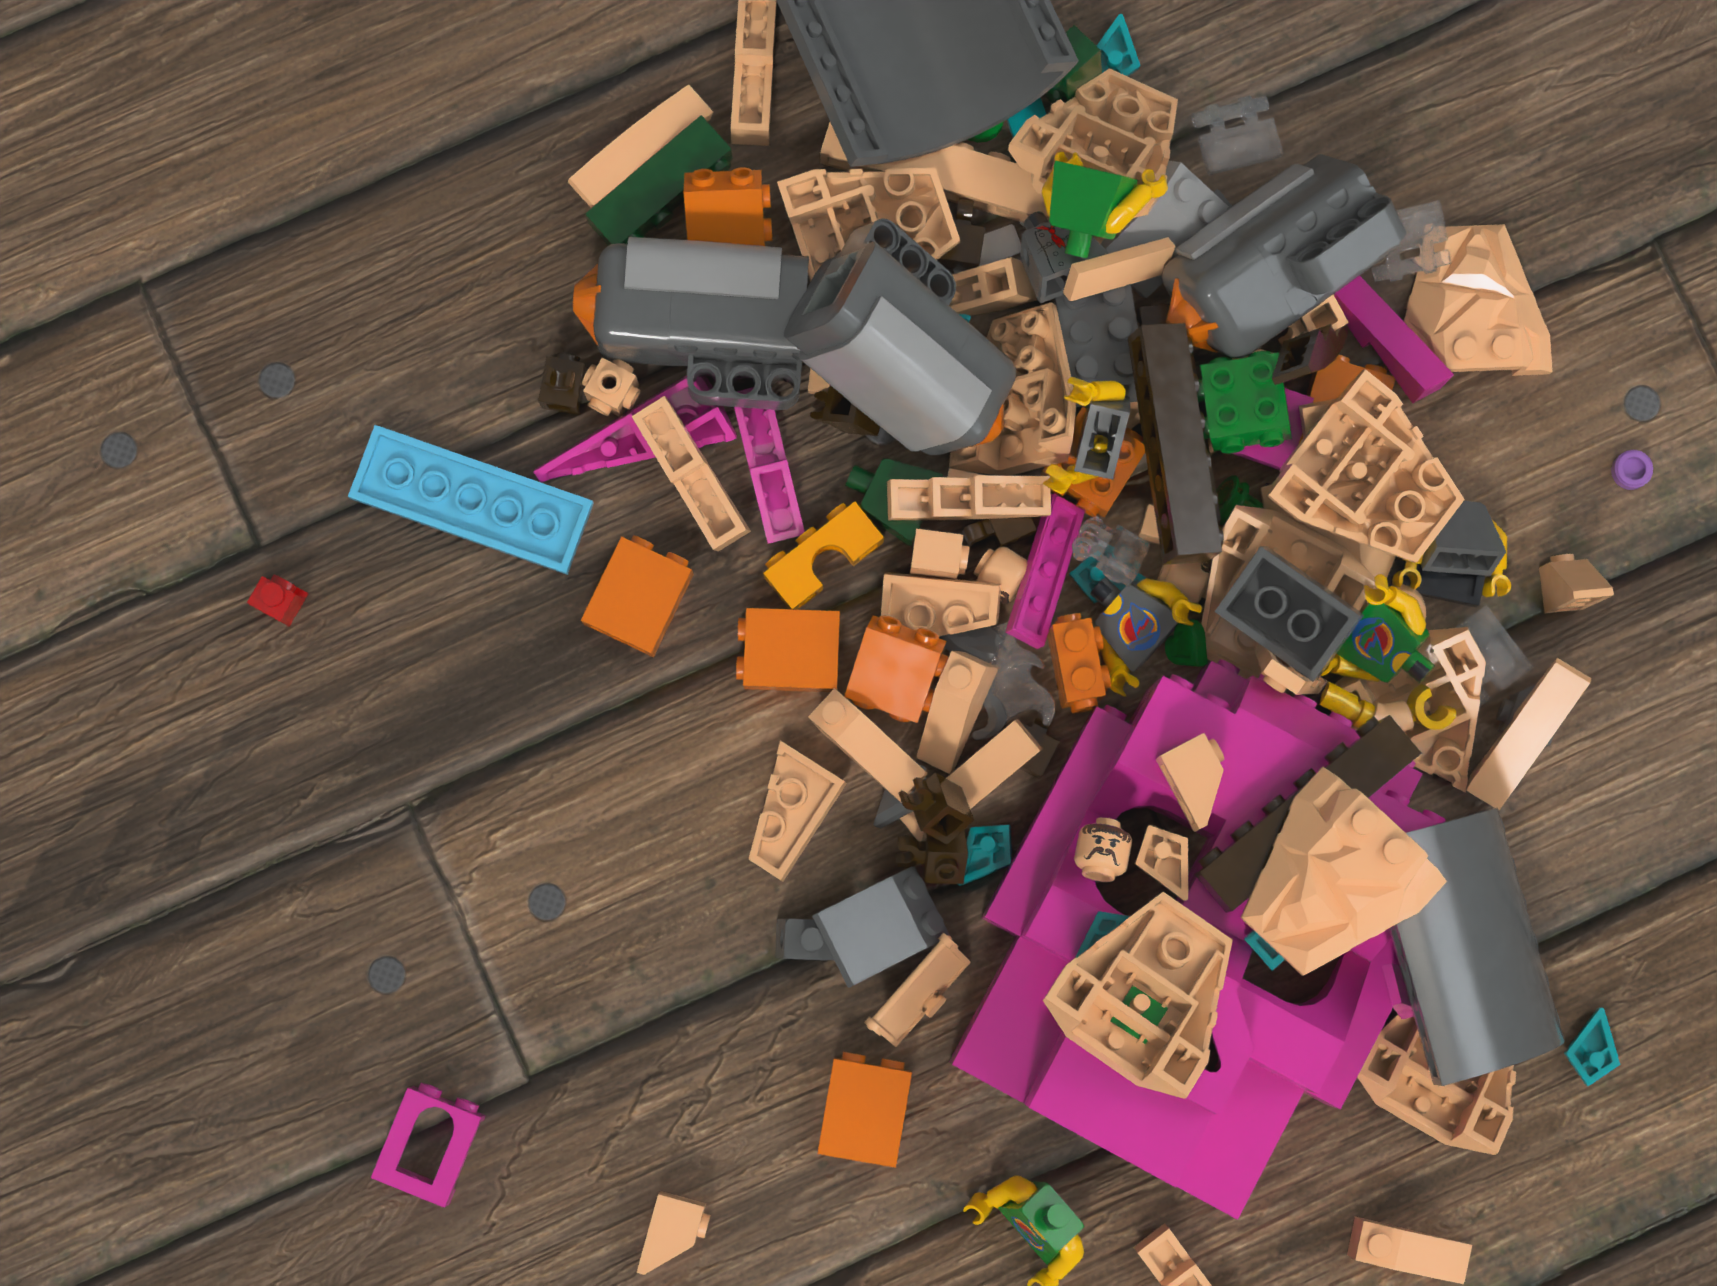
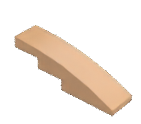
[568,84,713,208]
[887,475,1051,520]
[1133,1223,1212,1286]

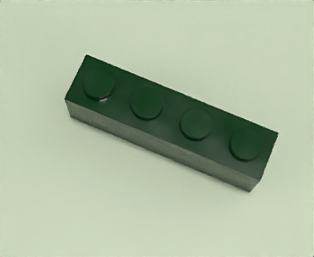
[585,115,733,246]

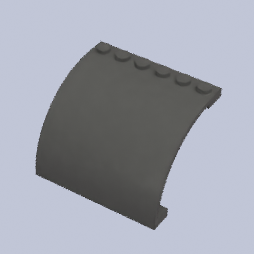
[777,0,1079,167]
[1389,807,1565,1086]

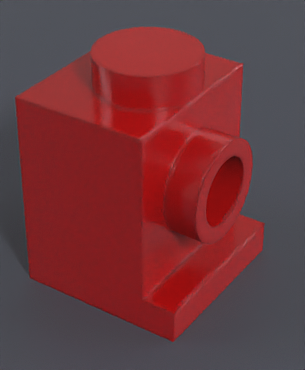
[247,574,309,627]

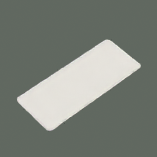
[953,224,1021,273]

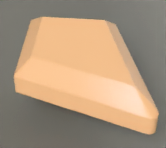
[1135,825,1188,901]

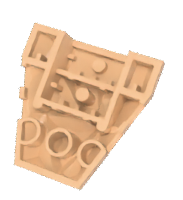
[1008,68,1178,218]
[777,168,960,281]
[1404,224,1553,376]
[1267,369,1465,563]
[1240,767,1447,976]

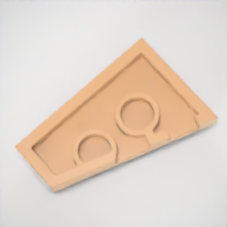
[1254,644,1328,695]

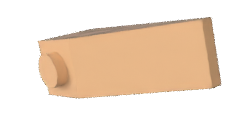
[949,257,1037,316]
[1539,554,1614,613]
[916,651,999,774]
[808,688,928,803]
[1347,1216,1472,1284]

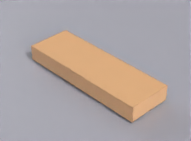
[1063,237,1176,301]

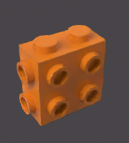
[684,167,773,246]
[1040,407,1145,518]
[1047,613,1111,714]
[844,615,949,723]

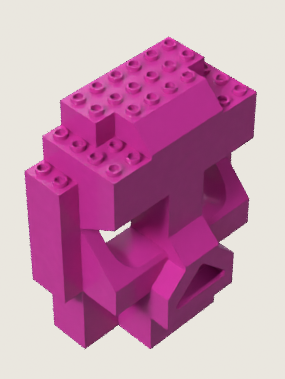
[949,659,1446,1220]

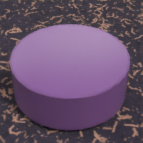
[1611,450,1653,490]

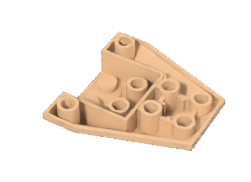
[949,302,1076,476]

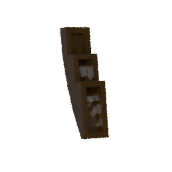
[1272,324,1349,385]

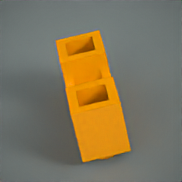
[763,502,884,610]

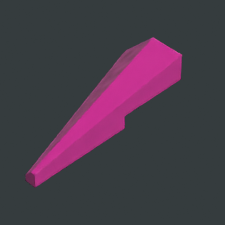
[533,375,737,482]

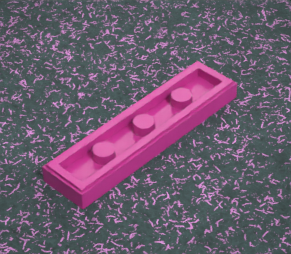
[1005,493,1086,649]

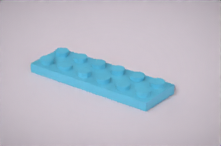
[348,425,594,575]

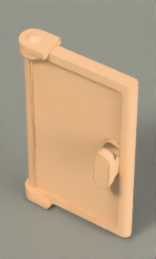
[864,933,971,1047]

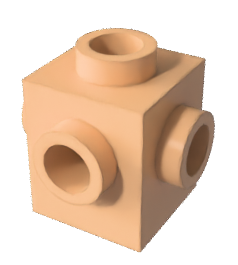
[582,358,640,417]

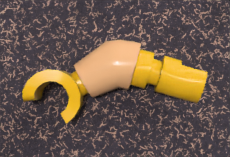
[1319,681,1456,732]

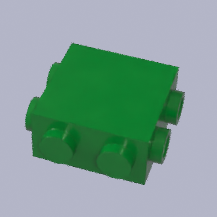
[1197,351,1292,454]

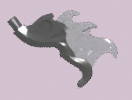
[939,623,1055,740]

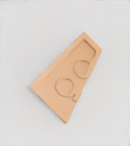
[881,572,1001,636]
[749,741,847,882]

